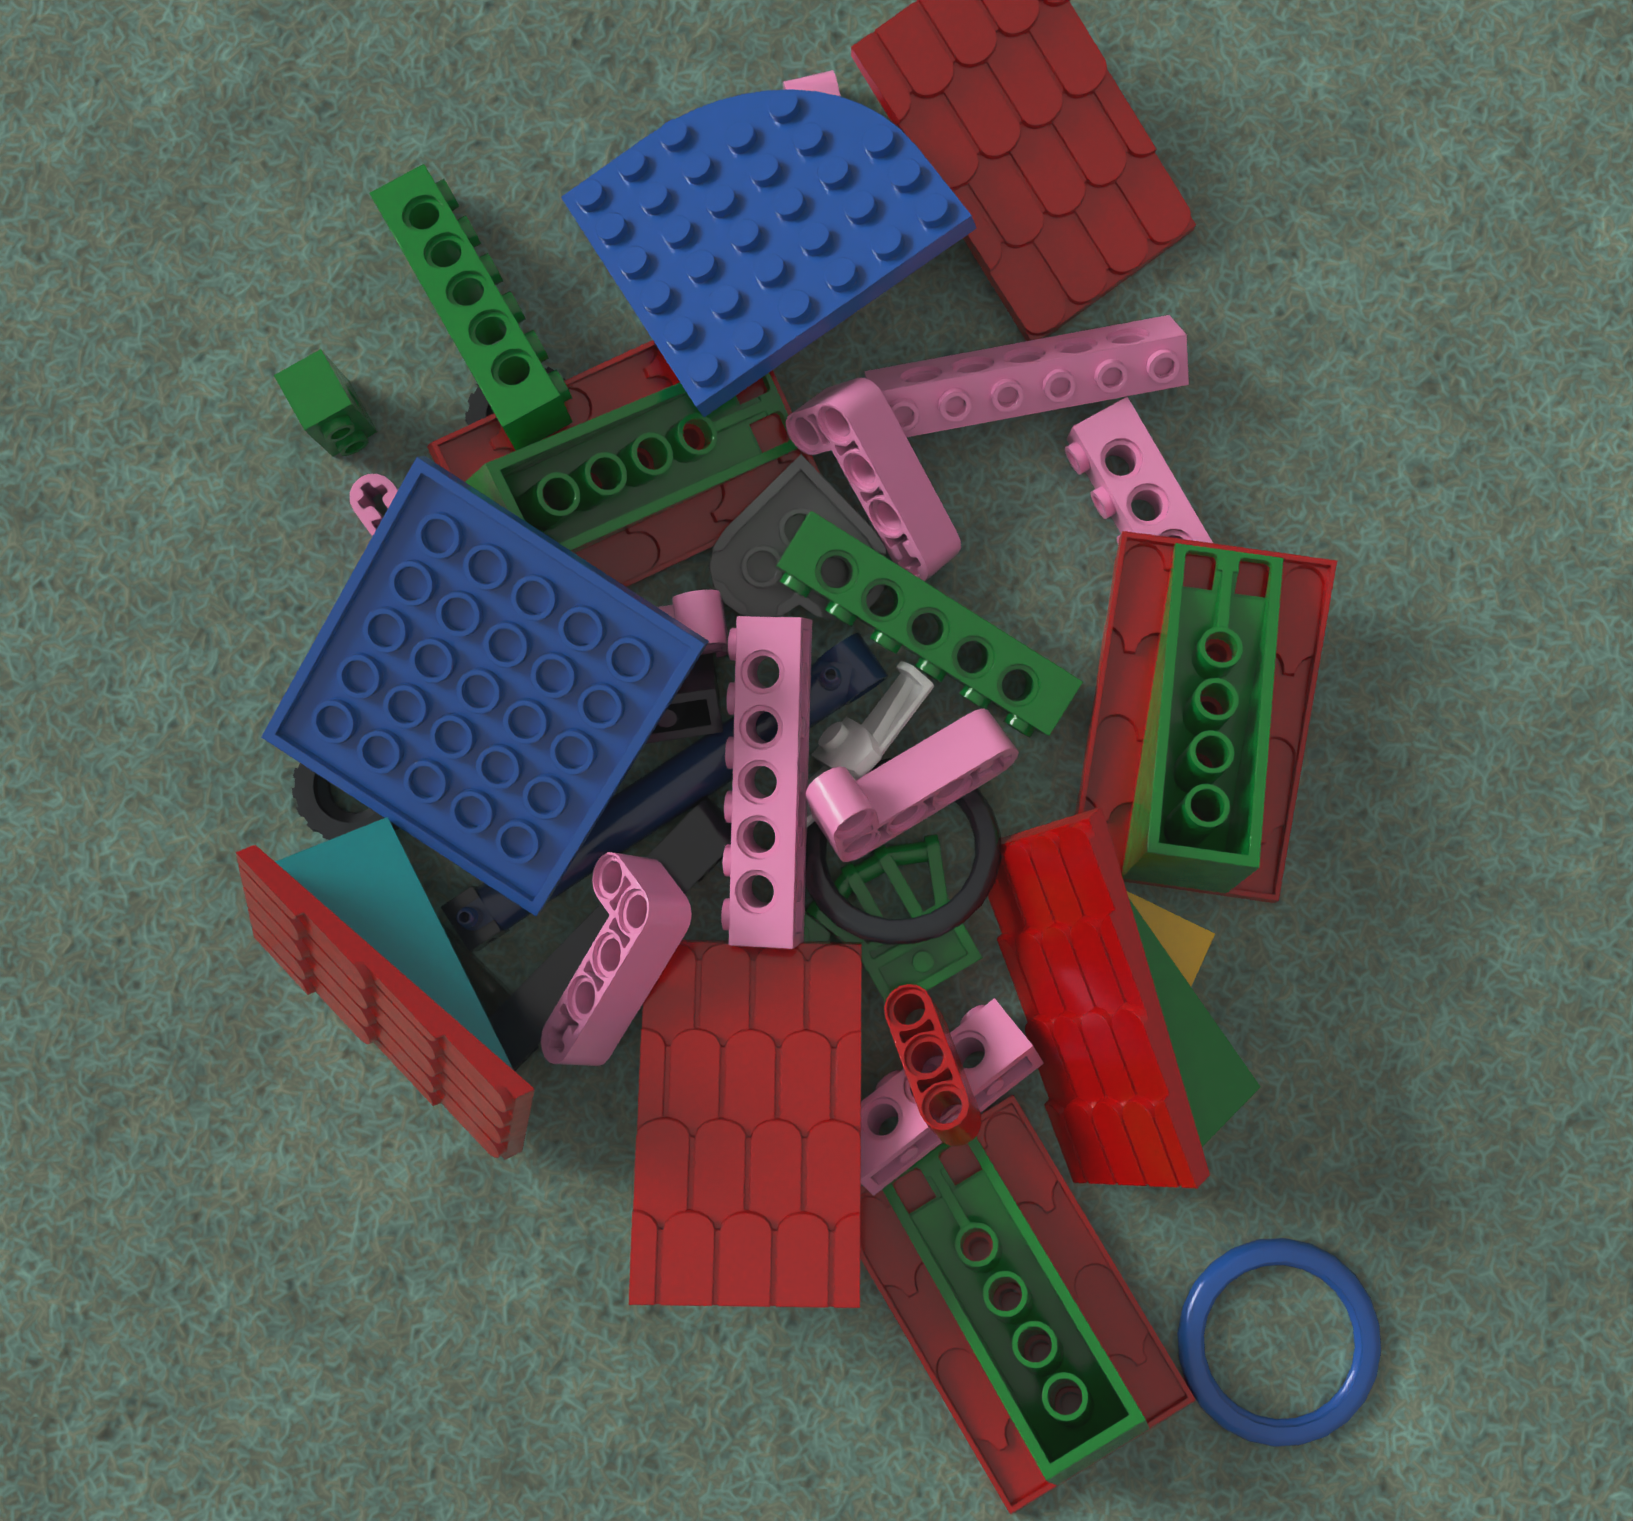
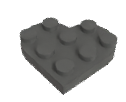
[709,455,886,620]

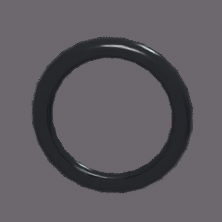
[805,758,1002,945]

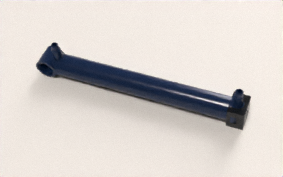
[441,633,888,952]

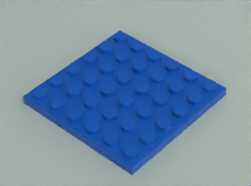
[261,456,709,916]

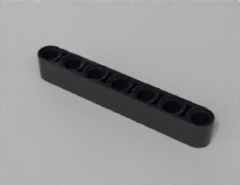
[488,797,731,1071]

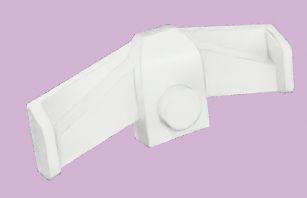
[807,661,934,827]

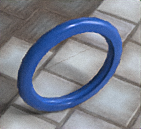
[1177,1238,1381,1447]

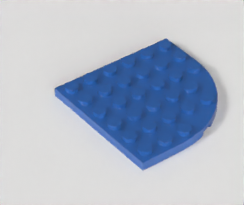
[561,89,977,417]

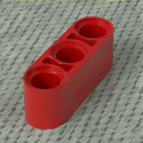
[884,984,982,1147]

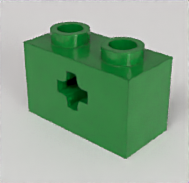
[274,349,378,457]

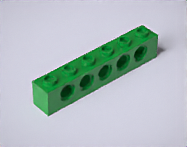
[369,164,573,451]
[775,511,1083,738]

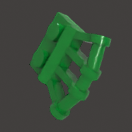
[805,834,983,1002]

